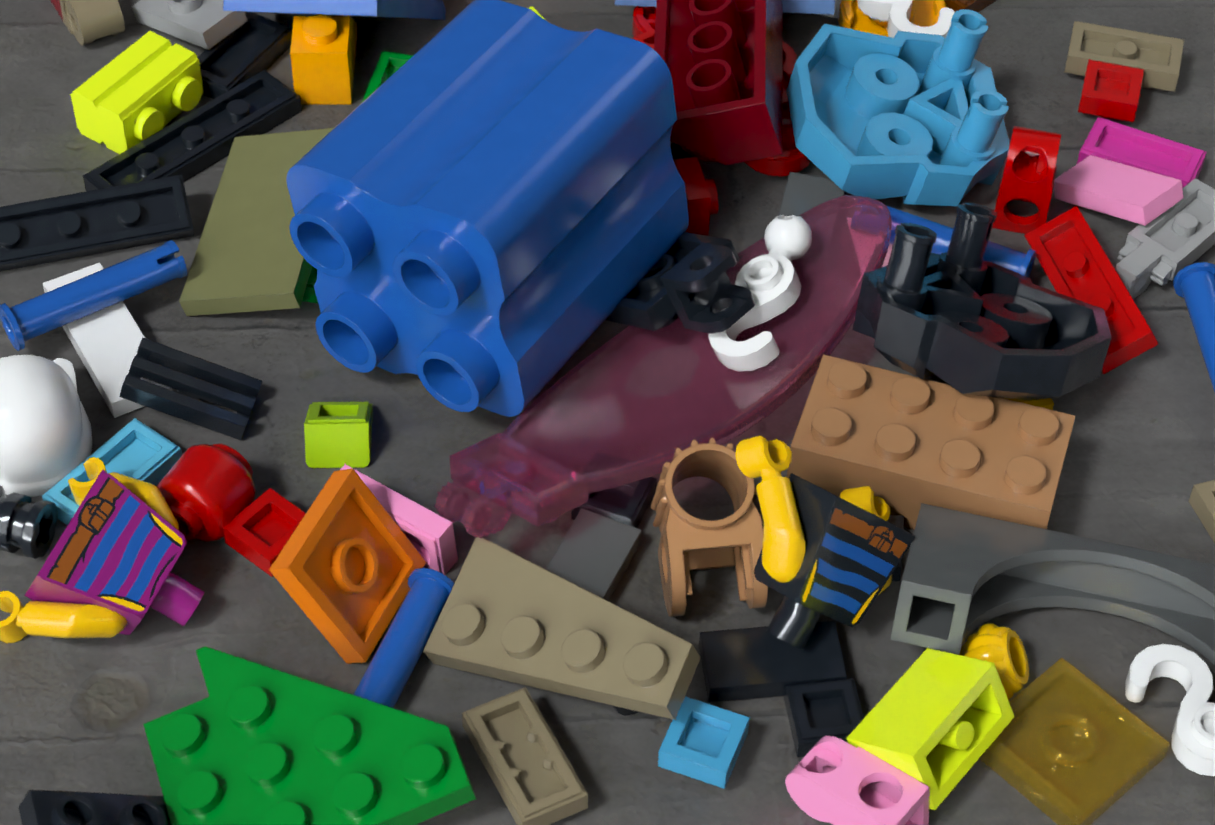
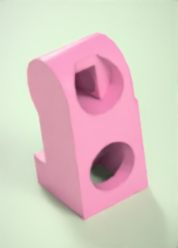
[785,736,929,825]

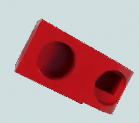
[992,126,1062,234]

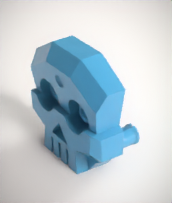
[786,9,1010,206]

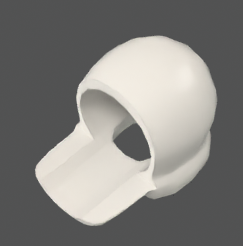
[0,355,92,497]

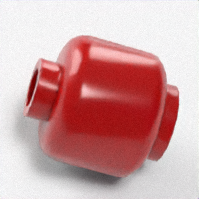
[157,443,256,541]

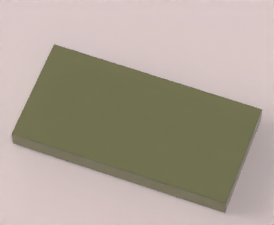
[179,128,334,316]

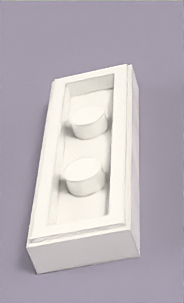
[43,262,172,418]

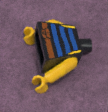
[735,435,915,650]

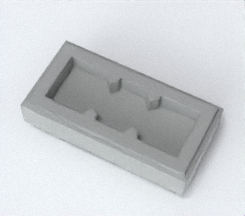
[131,0,247,49]

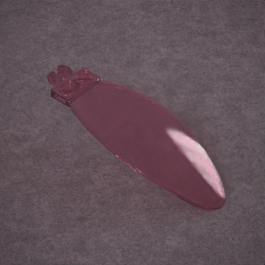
[434,195,892,539]

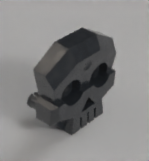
[852,202,1112,401]

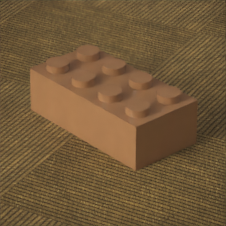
[787,354,1076,530]

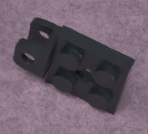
[606,232,756,333]

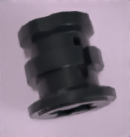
[0,486,58,559]

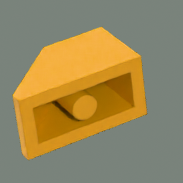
[290,15,357,105]

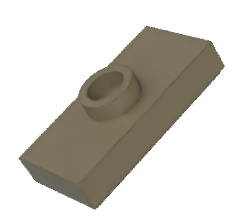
[462,687,588,825]

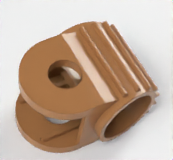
[651,438,768,617]

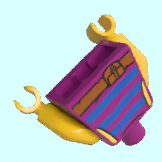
[0,457,205,643]

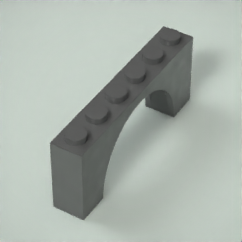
[890,503,1215,665]

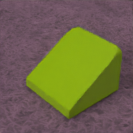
[304,401,373,468]

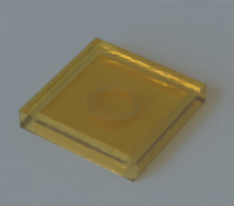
[979,658,1170,825]

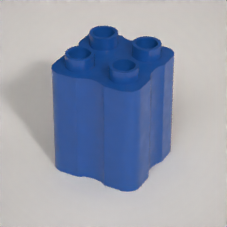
[286,0,689,417]

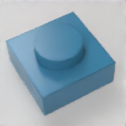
[658,696,750,789]

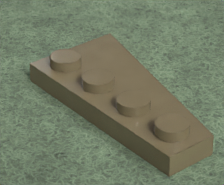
[423,535,701,720]

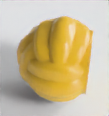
[959,623,1029,700]

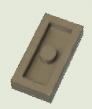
[1064,21,1184,92]

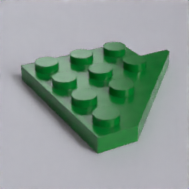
[143,646,477,825]

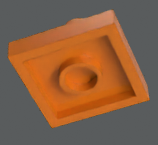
[269,468,426,664]

